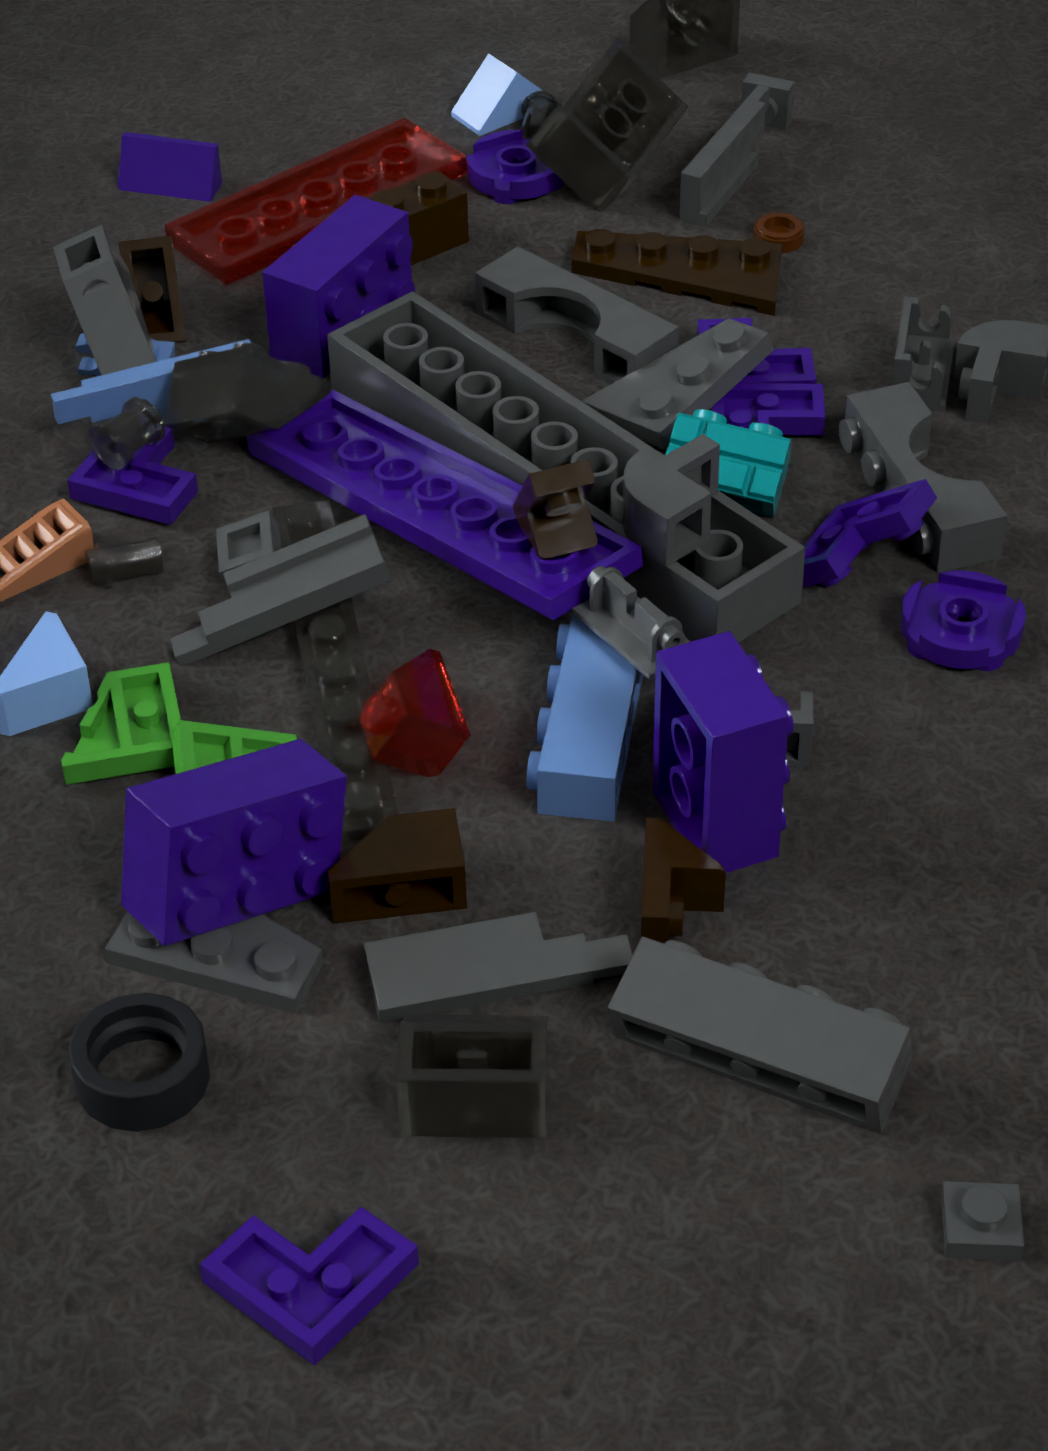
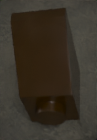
[118,236,186,343]
[328,808,467,924]

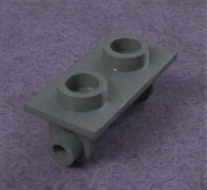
[572,566,690,680]

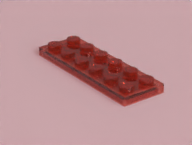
[165,117,467,285]

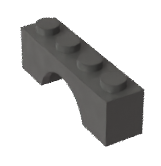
[475,246,679,384]
[839,382,1008,573]

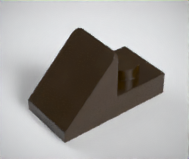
[512,459,598,559]
[641,817,726,944]

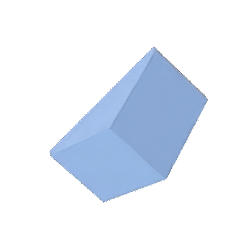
[451,53,556,136]
[0,611,93,736]

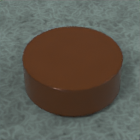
[753,212,805,253]

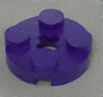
[467,130,566,204]
[900,570,1026,671]

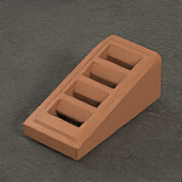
[0,499,96,602]

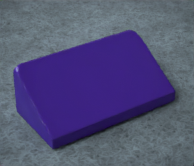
[118,132,222,202]

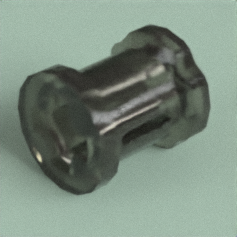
[88,397,166,470]

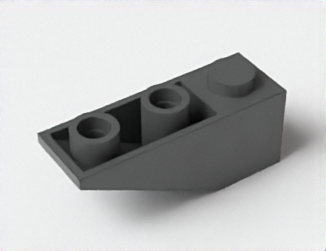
[53,224,158,375]

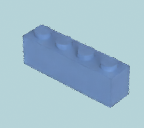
[526,614,643,822]

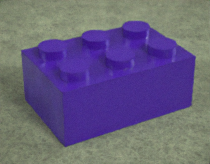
[262,195,415,378]
[652,631,793,873]
[121,739,347,946]

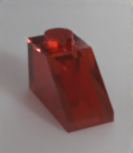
[359,649,471,778]

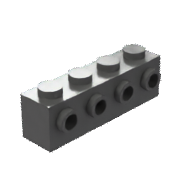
[607,936,913,1134]

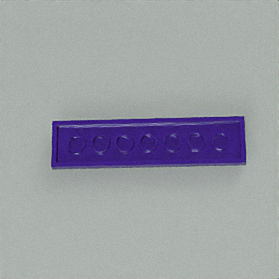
[246,390,643,620]

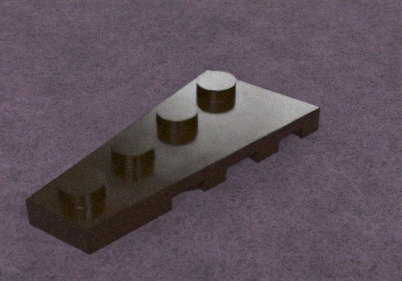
[571,229,782,316]

